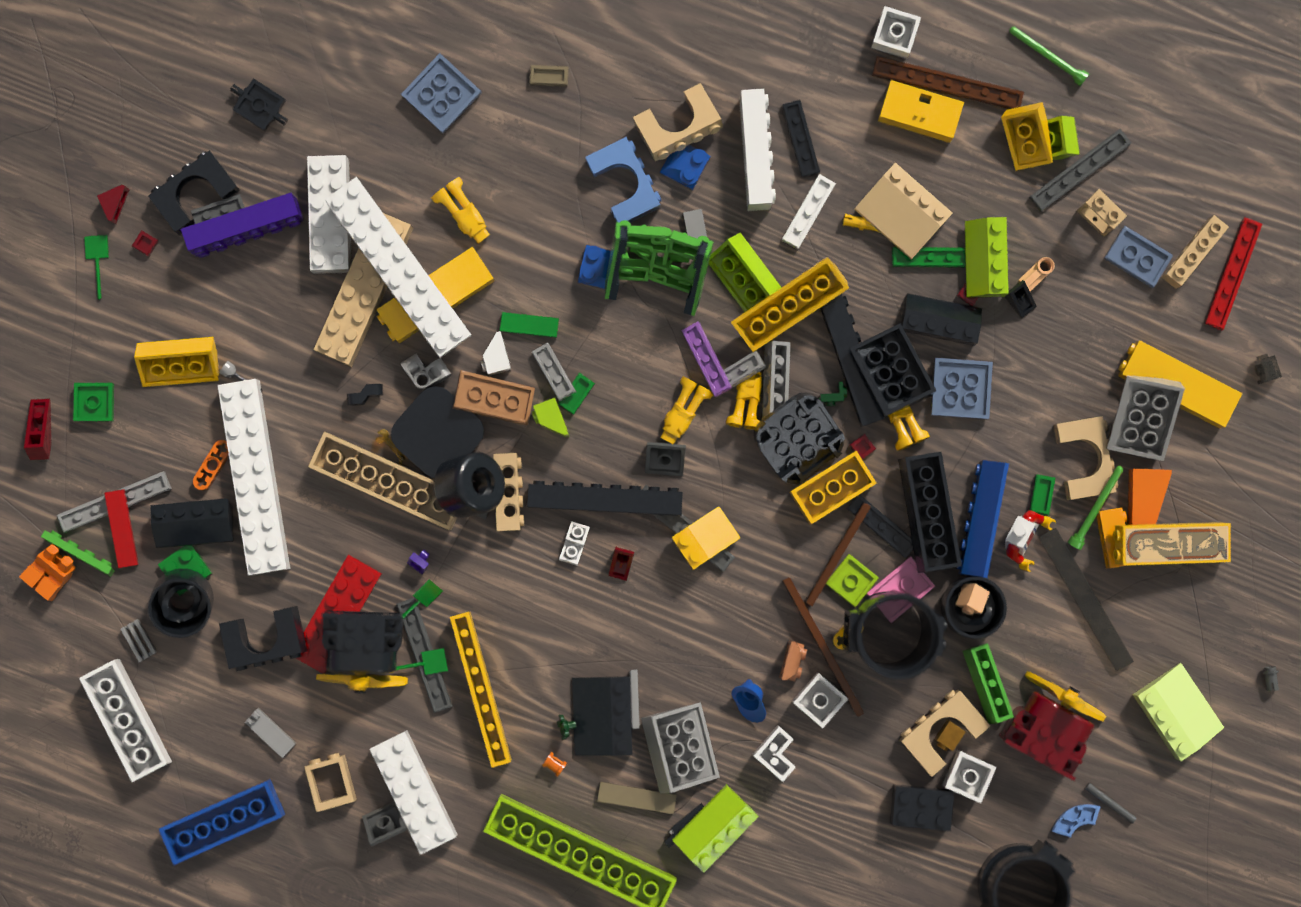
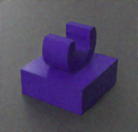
[407,550,430,575]

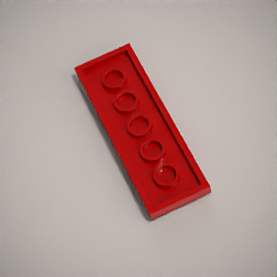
[296,555,382,674]

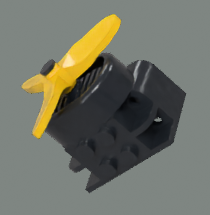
[316,610,408,693]

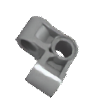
[400,353,452,391]

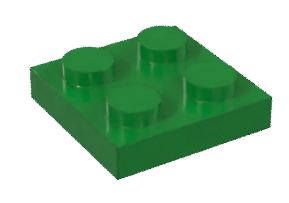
[73,383,114,422]
[158,545,213,596]

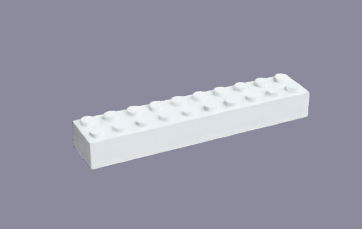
[325,177,471,358]
[218,379,290,575]

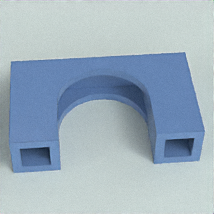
[585,137,662,223]

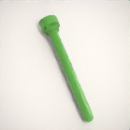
[1010,27,1089,86]
[1068,466,1123,550]

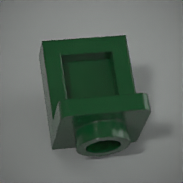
[819,382,847,407]

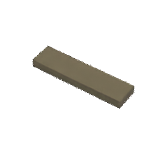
[597,781,677,814]

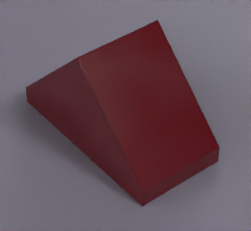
[97,184,130,224]
[608,547,635,581]

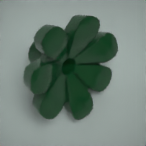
[557,715,576,740]

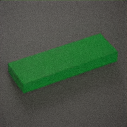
[500,312,559,338]

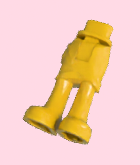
[431,177,490,244]
[725,372,762,430]
[660,376,713,444]
[888,406,930,451]

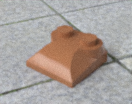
[779,640,807,682]

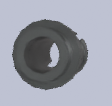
[1263,666,1279,691]

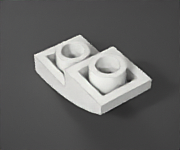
[559,521,590,566]

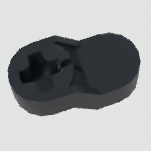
[347,384,383,406]

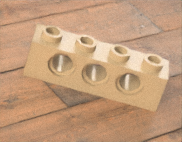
[1161,215,1229,289]
[493,453,524,532]

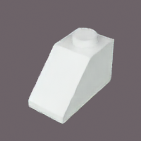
[481,331,511,376]

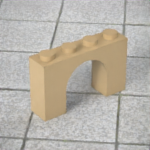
[633,83,723,162]
[1053,416,1118,500]
[899,690,990,777]

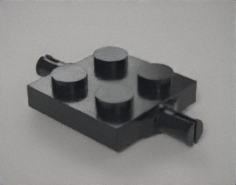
[230,78,288,131]

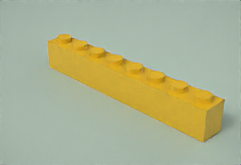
[450,611,512,767]

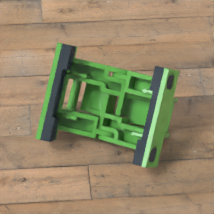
[605,220,713,316]

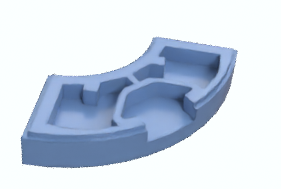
[1051,804,1100,838]

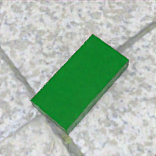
[558,373,595,415]
[1029,474,1055,516]

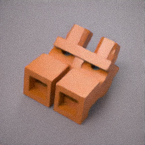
[19,544,76,601]

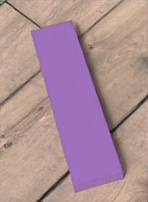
[681,321,732,397]

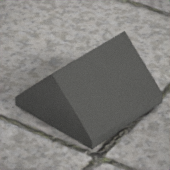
[645,442,686,476]
[362,801,408,847]

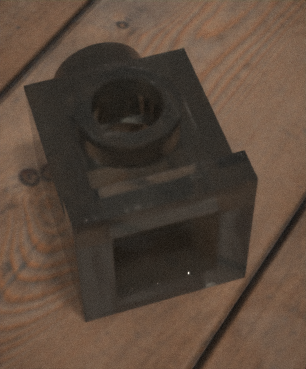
[1254,354,1282,384]

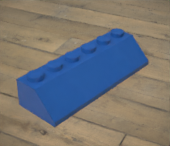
[956,460,1009,578]

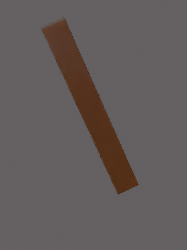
[872,56,1024,109]
[782,577,864,717]

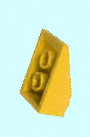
[1001,102,1053,170]
[671,507,740,570]

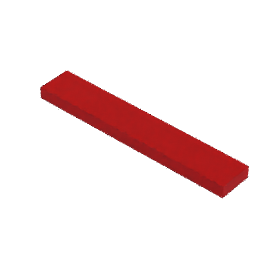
[1204,217,1262,330]

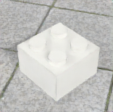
[871,6,921,59]
[792,673,848,728]
[942,750,996,803]

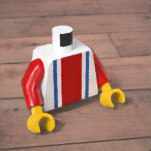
[1005,511,1056,572]

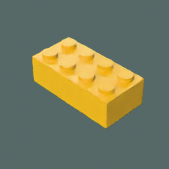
[789,451,877,525]

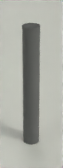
[1085,783,1137,824]

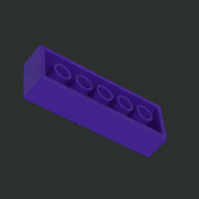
[181,193,304,258]

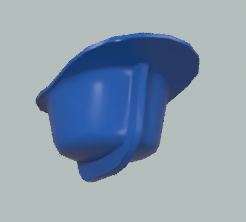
[731,679,766,723]

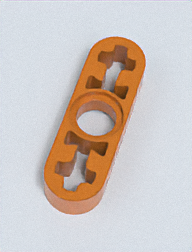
[193,440,229,490]

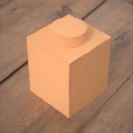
[956,584,989,615]

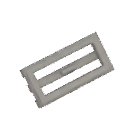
[121,619,157,662]

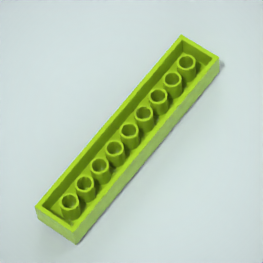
[483,794,677,907]

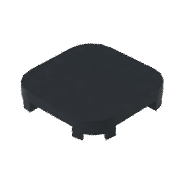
[391,386,484,478]
[754,392,845,485]

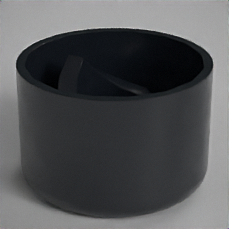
[434,452,505,518]
[148,568,214,638]
[941,577,1007,639]

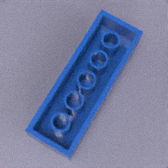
[159,779,286,865]

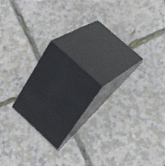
[1005,280,1037,318]

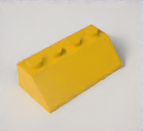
[134,337,219,387]

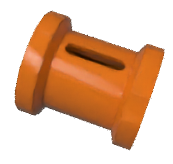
[542,752,567,777]

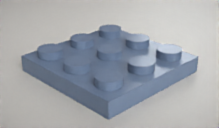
[401,53,482,134]
[931,358,993,420]

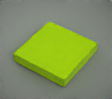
[826,554,879,608]

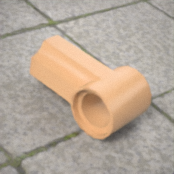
[1018,257,1055,291]

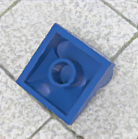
[660,145,711,190]
[578,245,611,289]

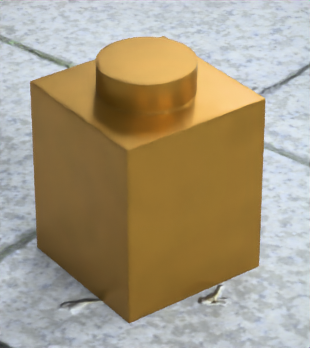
[935,720,965,751]

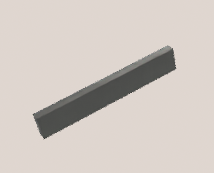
[1029,129,1132,212]
[642,485,735,572]
[396,597,453,713]

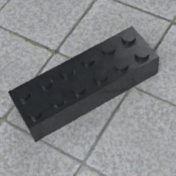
[898,452,962,573]

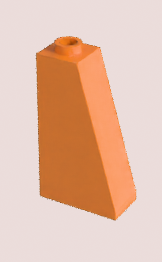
[1128,469,1172,525]

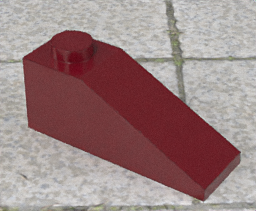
[24,399,51,460]

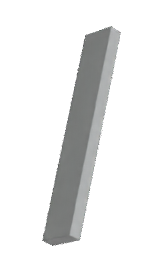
[57,471,172,533]

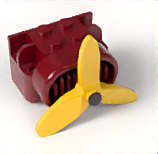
[999,671,1106,781]

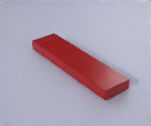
[104,489,139,568]

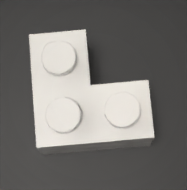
[753,725,795,781]

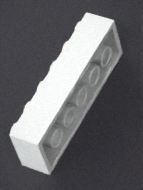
[739,89,776,211]
[307,155,351,274]
[79,659,172,782]
[370,730,458,855]

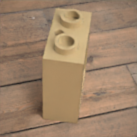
[1077,189,1127,237]
[305,753,357,812]

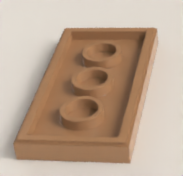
[453,370,535,426]

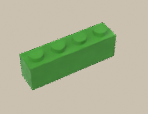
[963,643,1014,724]

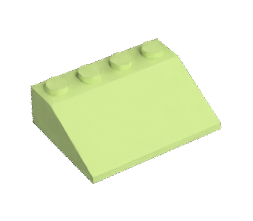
[1133,663,1224,761]

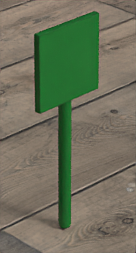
[84,235,109,300]
[403,579,443,619]
[396,648,448,675]

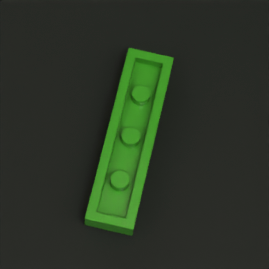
[41,530,115,577]

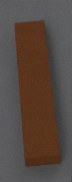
[806,502,871,606]

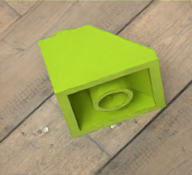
[1048,116,1080,160]
[531,398,570,438]

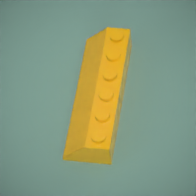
[731,257,849,352]

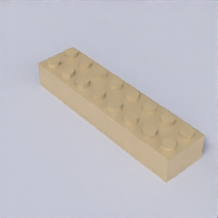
[314,213,413,367]
[308,432,457,530]

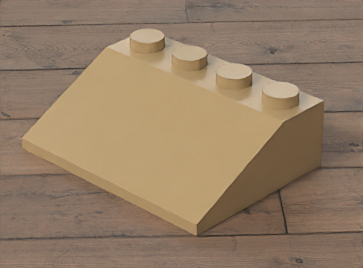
[854,163,952,259]

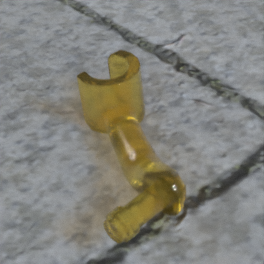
[376,429,405,466]

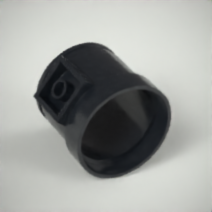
[843,591,947,679]
[977,839,1075,907]

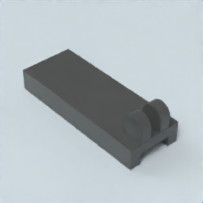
[191,194,245,224]

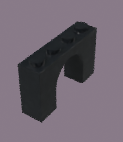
[148,150,240,235]
[219,606,307,671]

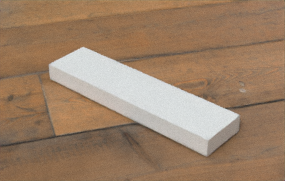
[781,174,836,250]

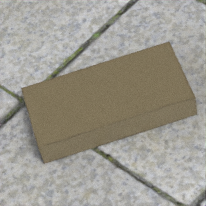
[530,65,569,87]

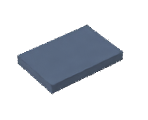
[1104,226,1173,288]

